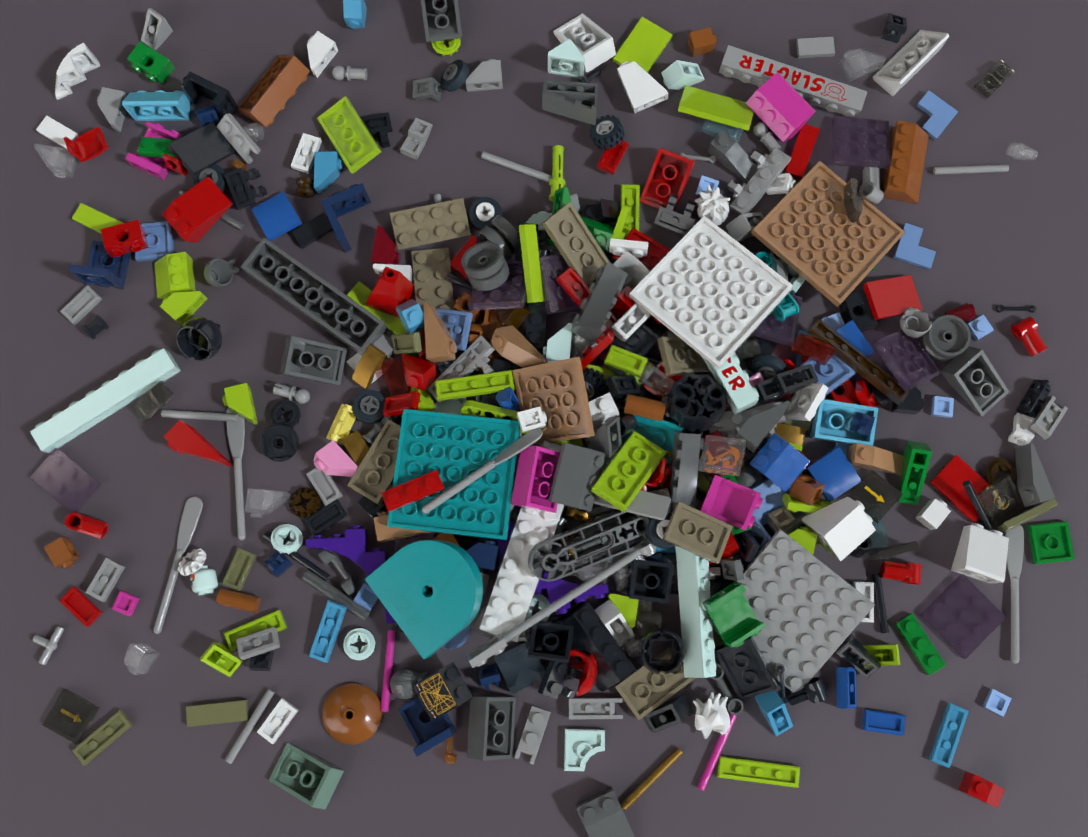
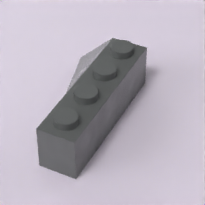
[571,262,628,343]
[670,432,704,512]

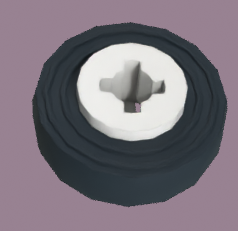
[469,197,502,230]
[646,513,675,549]

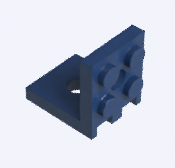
[321,183,371,253]
[68,240,131,290]
[398,697,457,757]

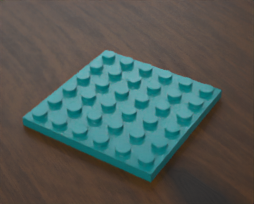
[387,409,520,540]

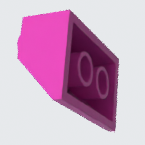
[746,72,816,142]
[511,446,560,513]

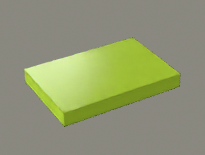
[613,17,673,73]

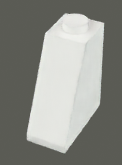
[617,61,668,114]

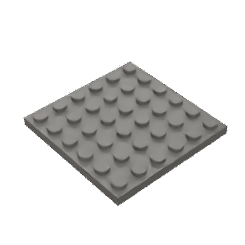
[713,529,875,693]

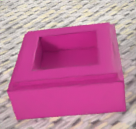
[112,591,140,616]

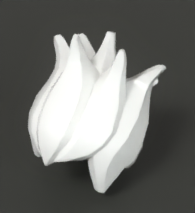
[694,185,730,226]
[693,692,730,739]

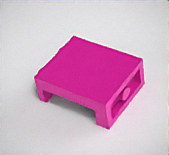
[125,121,181,180]
[701,475,763,531]

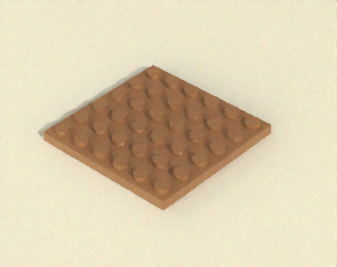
[751,161,905,307]

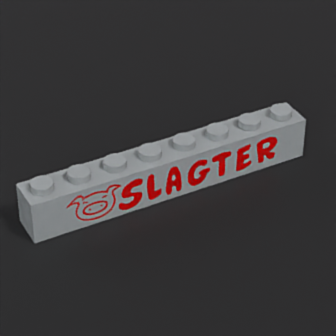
[719,45,868,119]

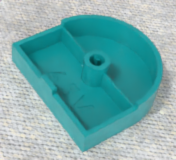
[365,539,483,659]

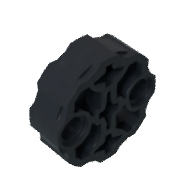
[667,373,727,431]

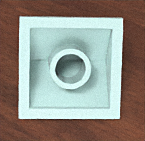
[548,39,585,79]

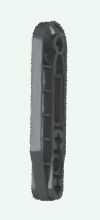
[528,510,651,582]

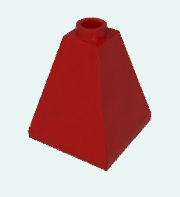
[365,266,415,318]

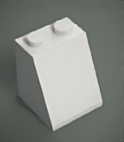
[583,392,620,447]
[801,497,876,562]
[951,523,1009,584]

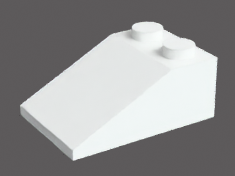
[553,13,616,73]

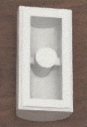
[611,303,651,341]

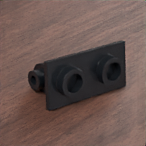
[1016,380,1051,417]

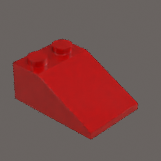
[640,148,696,210]
[162,177,233,243]
[163,420,232,467]

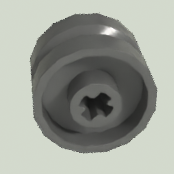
[478,215,518,262]
[461,242,510,291]
[921,315,971,362]

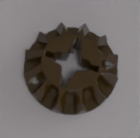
[985,458,1017,489]
[288,487,320,518]

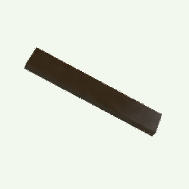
[807,319,910,405]

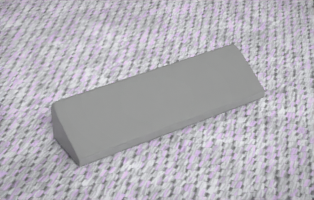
[594,490,671,521]

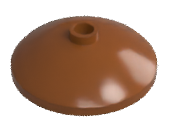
[322,683,382,745]

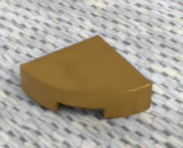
[566,507,594,522]

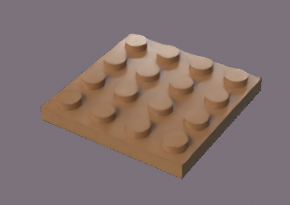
[512,357,595,446]

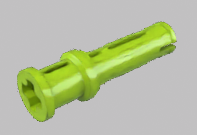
[549,145,566,202]

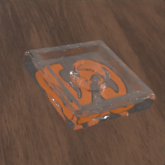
[699,435,746,476]

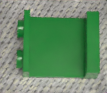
[702,582,766,648]

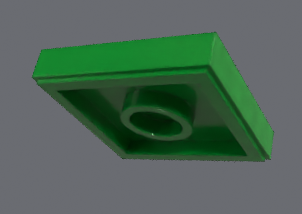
[1027,521,1075,564]

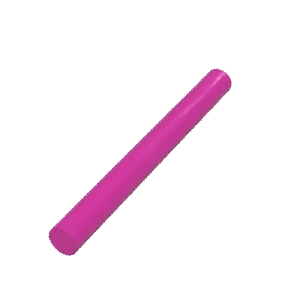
[381,630,396,712]
[697,713,737,791]

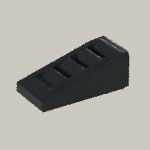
[836,634,881,678]

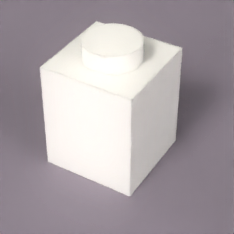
[915,498,951,530]

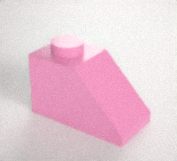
[314,440,358,477]

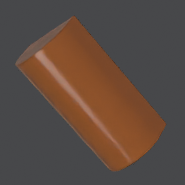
[624,394,666,421]
[216,588,261,614]

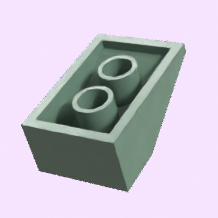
[268,743,344,809]

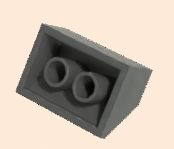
[548,442,605,511]
[467,695,516,761]

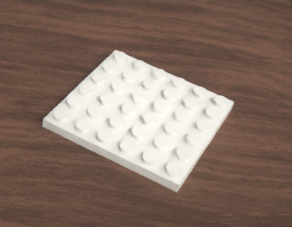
[629,216,793,369]

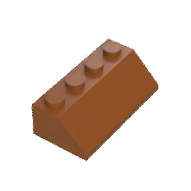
[236,55,310,127]
[882,120,929,204]

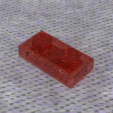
[791,333,835,366]
[381,357,410,396]

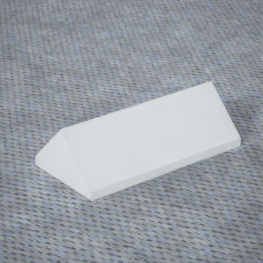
[873,30,949,97]

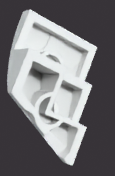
[55,42,100,100]

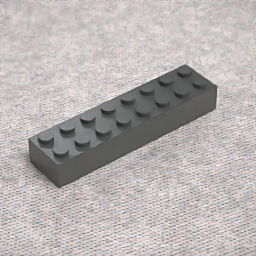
[241,238,388,356]

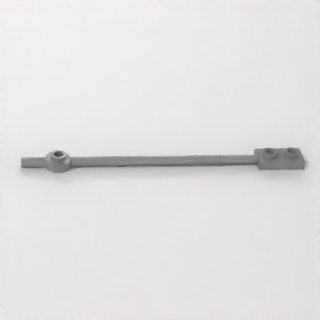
[466,539,657,668]

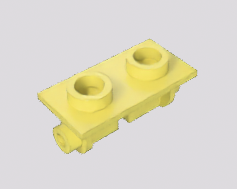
[326,404,356,446]

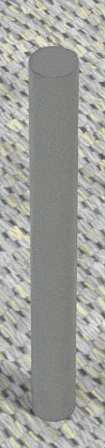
[481,151,552,182]
[933,164,1009,175]
[161,410,238,422]
[225,689,275,764]

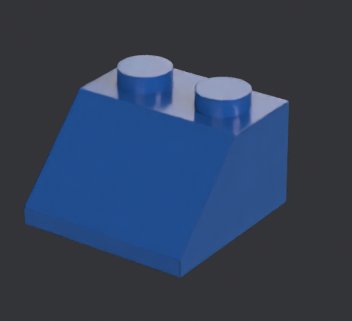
[749,433,810,492]

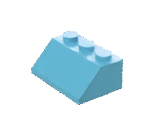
[122,90,191,121]
[810,399,878,446]

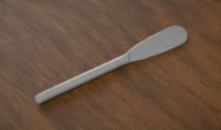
[226,407,246,540]
[422,428,543,514]
[153,497,203,634]
[1005,525,1024,664]

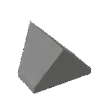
[141,8,173,50]

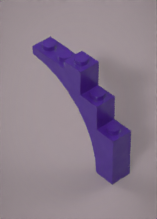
[498,522,609,615]
[306,526,396,624]

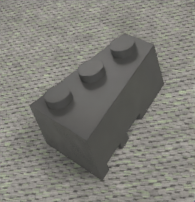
[542,80,599,126]

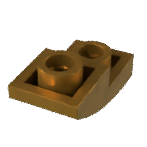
[352,344,386,389]
[774,423,806,447]
[341,430,369,467]

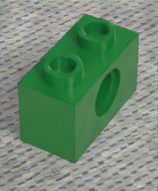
[127,42,175,85]

